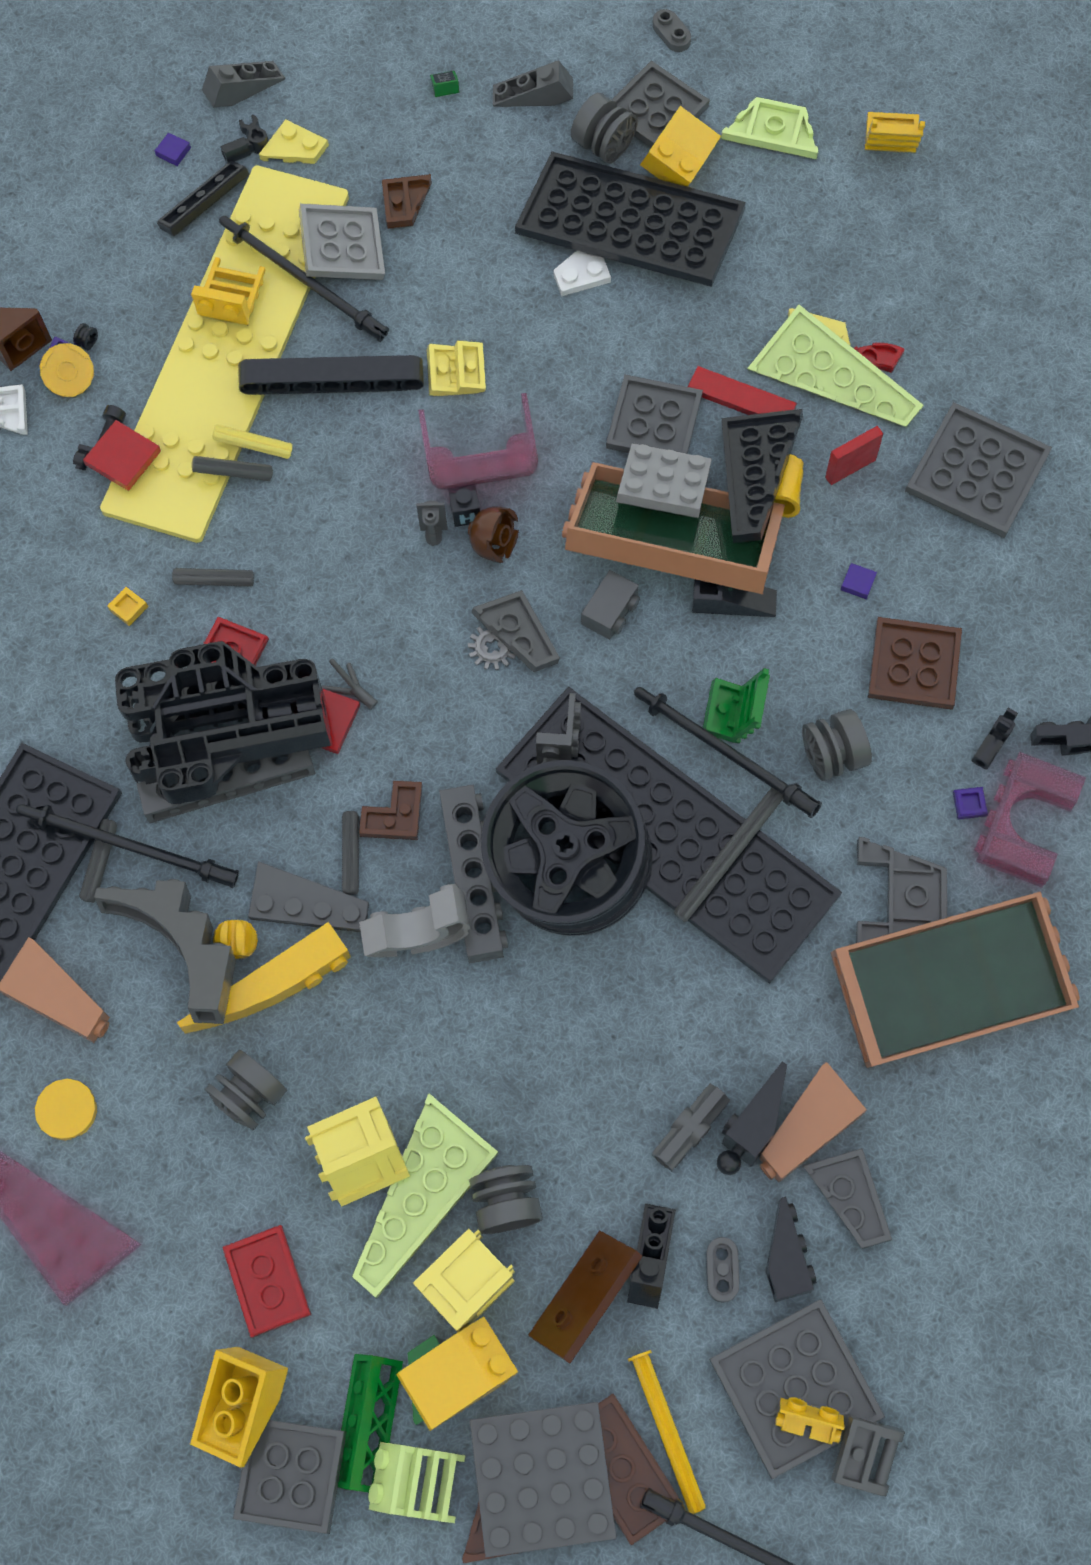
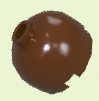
[468,506,519,563]

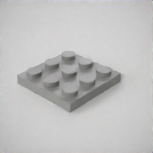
[299,203,385,280]
[616,443,712,518]

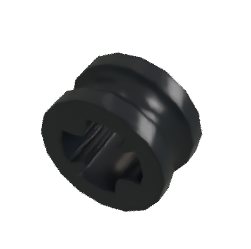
[73,323,98,350]

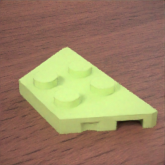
[721,97,818,159]

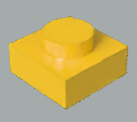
[107,587,148,626]

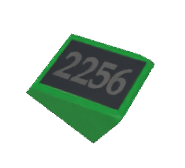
[430,71,460,97]

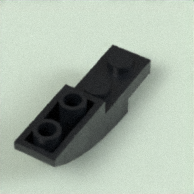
[1030,716,1091,756]

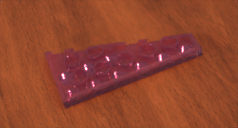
[0,1151,142,1306]

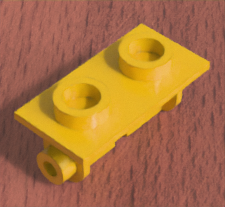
[775,1397,844,1445]

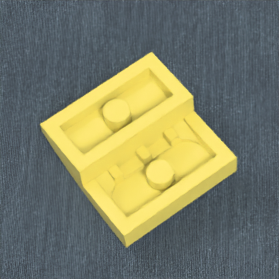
[427,340,486,396]

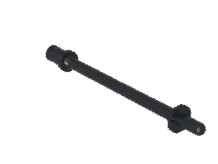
[219,216,389,342]
[634,687,822,818]
[16,804,239,888]
[640,1487,795,1565]

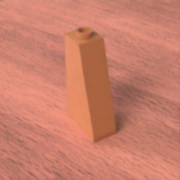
[0,937,110,1043]
[759,1062,867,1182]

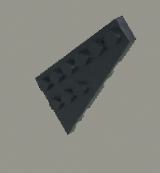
[721,409,803,543]

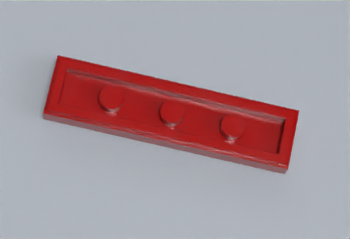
[688,366,797,415]

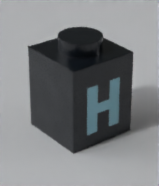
[448,484,480,527]

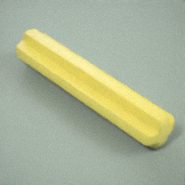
[212,424,293,459]

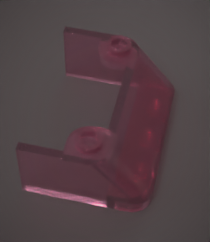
[418,393,538,490]

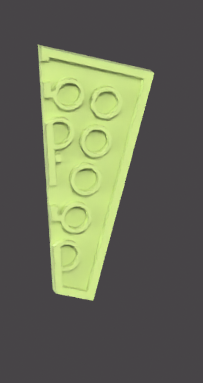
[747,305,924,427]
[352,1094,499,1298]

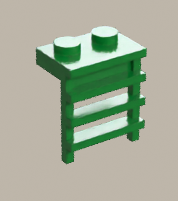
[703,668,770,744]

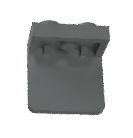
[536,693,581,764]

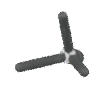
[322,659,378,710]

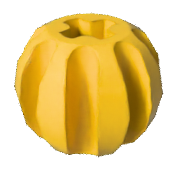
[213,920,258,959]

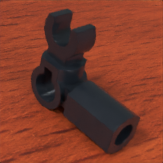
[220,115,268,163]
[971,707,1018,770]

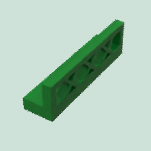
[338,1354,403,1493]

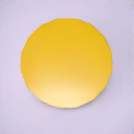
[40,343,94,397]
[35,1078,97,1141]

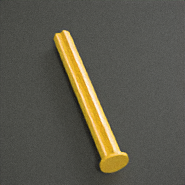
[627,1350,706,1514]

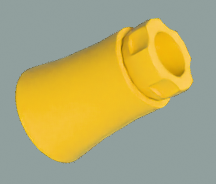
[774,454,804,518]

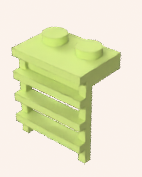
[368,1442,465,1523]

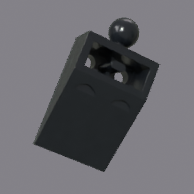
[717,1061,787,1175]

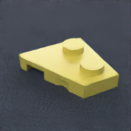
[259,119,329,164]

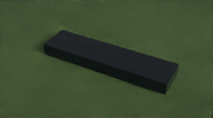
[157,160,249,236]

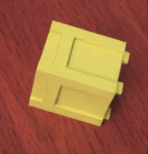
[305,1097,410,1207]
[413,1229,515,1332]

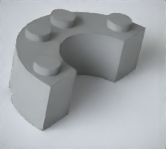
[359,884,470,958]

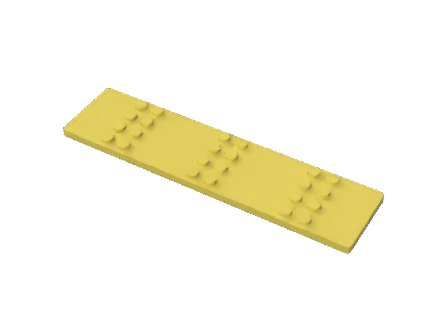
[100,165,349,543]

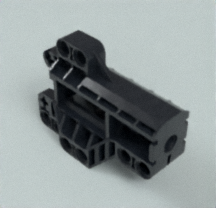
[115,641,332,804]

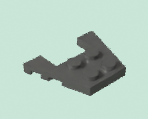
[856,837,947,943]

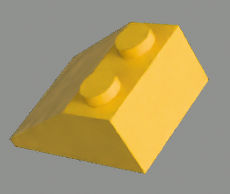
[640,106,721,187]
[396,1317,518,1431]
[190,1347,288,1468]

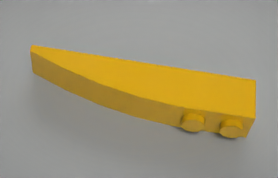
[177,922,351,1034]

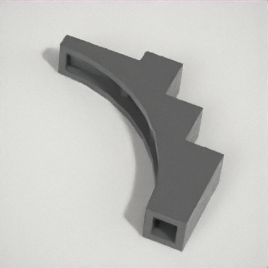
[94,879,236,1024]

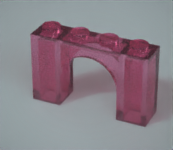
[974,752,1086,888]

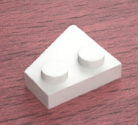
[553,251,611,296]
[0,384,28,435]

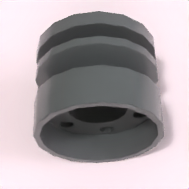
[571,92,638,163]
[802,709,872,781]
[204,1049,287,1130]
[469,1165,543,1234]

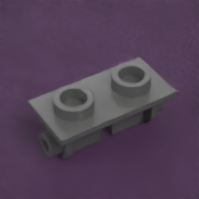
[416,501,448,546]

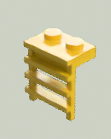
[865,112,925,153]
[191,257,266,325]

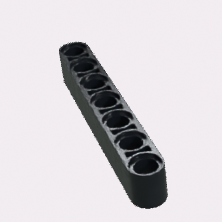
[238,355,424,395]

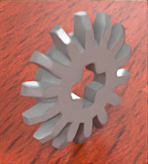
[468,627,516,670]

